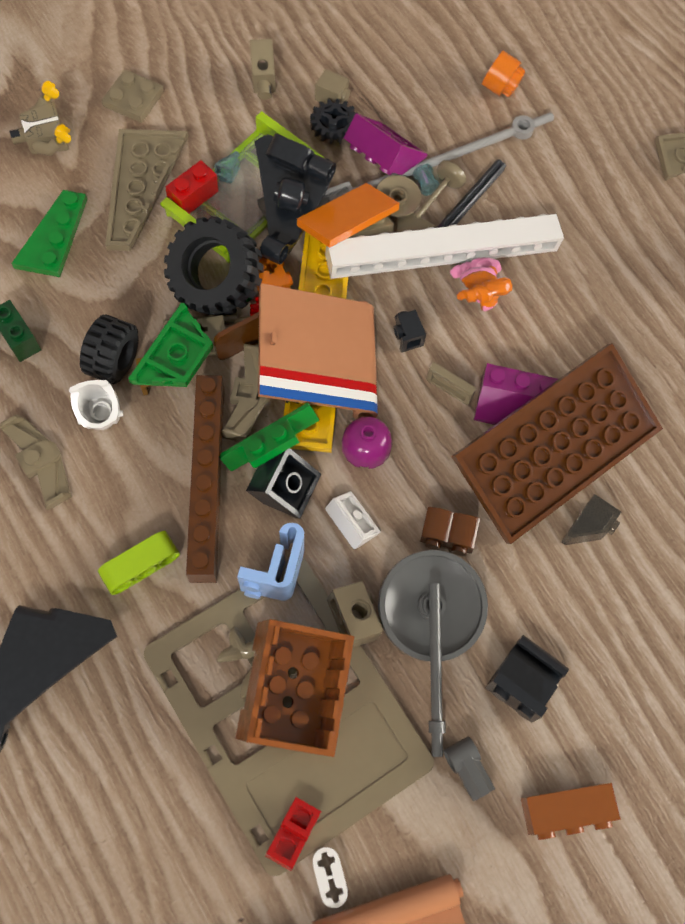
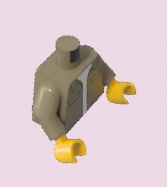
[9,81,71,156]

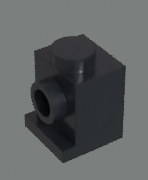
[393,310,426,353]

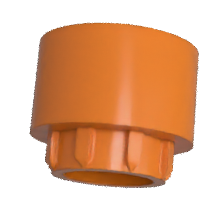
[482,50,525,97]

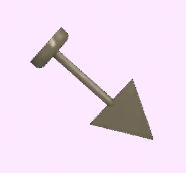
[397,160,466,233]

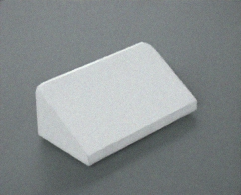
[325,491,381,549]

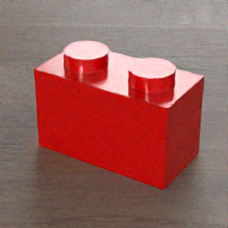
[165,160,219,214]

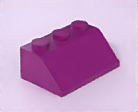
[343,113,428,175]
[473,363,558,425]

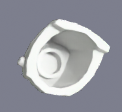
[69,380,123,430]

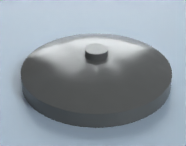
[378,550,488,661]

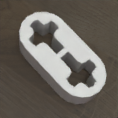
[313,847,348,908]

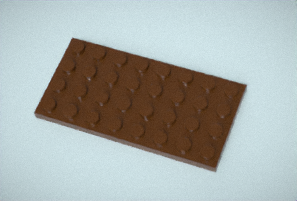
[451,343,663,544]

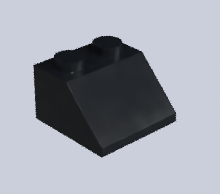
[246,448,321,519]

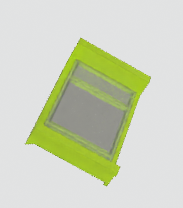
[160,111,324,263]

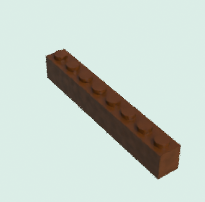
[186,375,224,583]

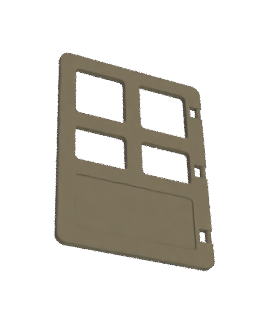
[144,559,434,876]

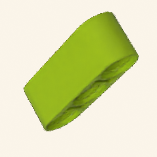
[98,531,180,595]

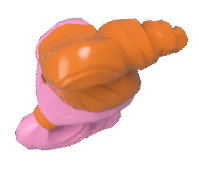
[450,257,513,312]

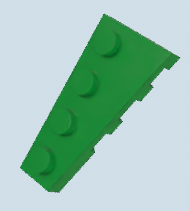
[11,190,88,277]

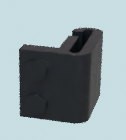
[485,635,569,723]

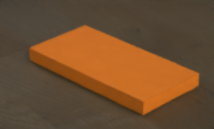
[297,183,400,248]

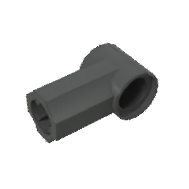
[443,736,495,801]

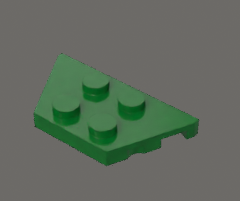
[128,302,213,387]

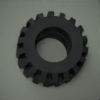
[80,314,139,385]

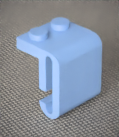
[237,523,305,601]

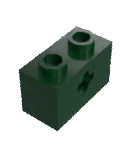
[0,300,41,362]

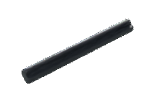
[436,159,506,228]

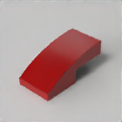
[265,797,322,871]

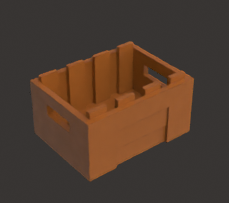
[235,619,355,757]

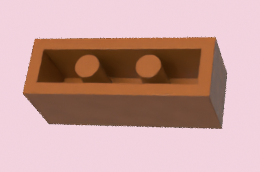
[520,783,621,840]

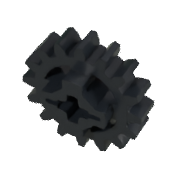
[310,98,358,144]

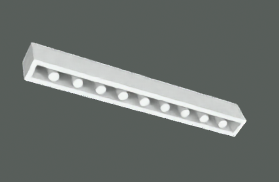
[325,214,564,279]

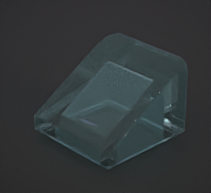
[214,151,240,184]

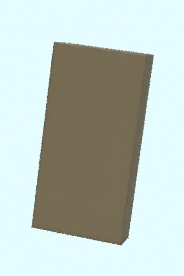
[427,362,477,405]

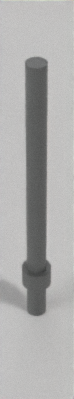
[428,583,446,757]

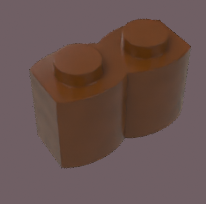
[420,507,480,556]

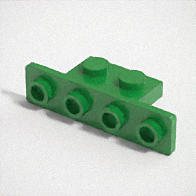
[220,403,319,471]

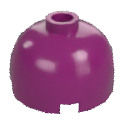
[342,417,393,469]

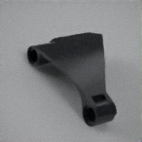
[254,134,336,265]
[0,605,117,753]

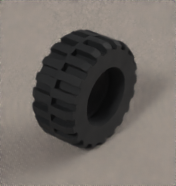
[164,216,263,316]

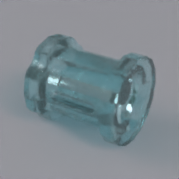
[413,164,440,196]

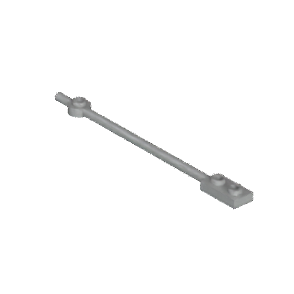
[318,112,554,208]

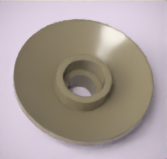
[376,175,421,217]

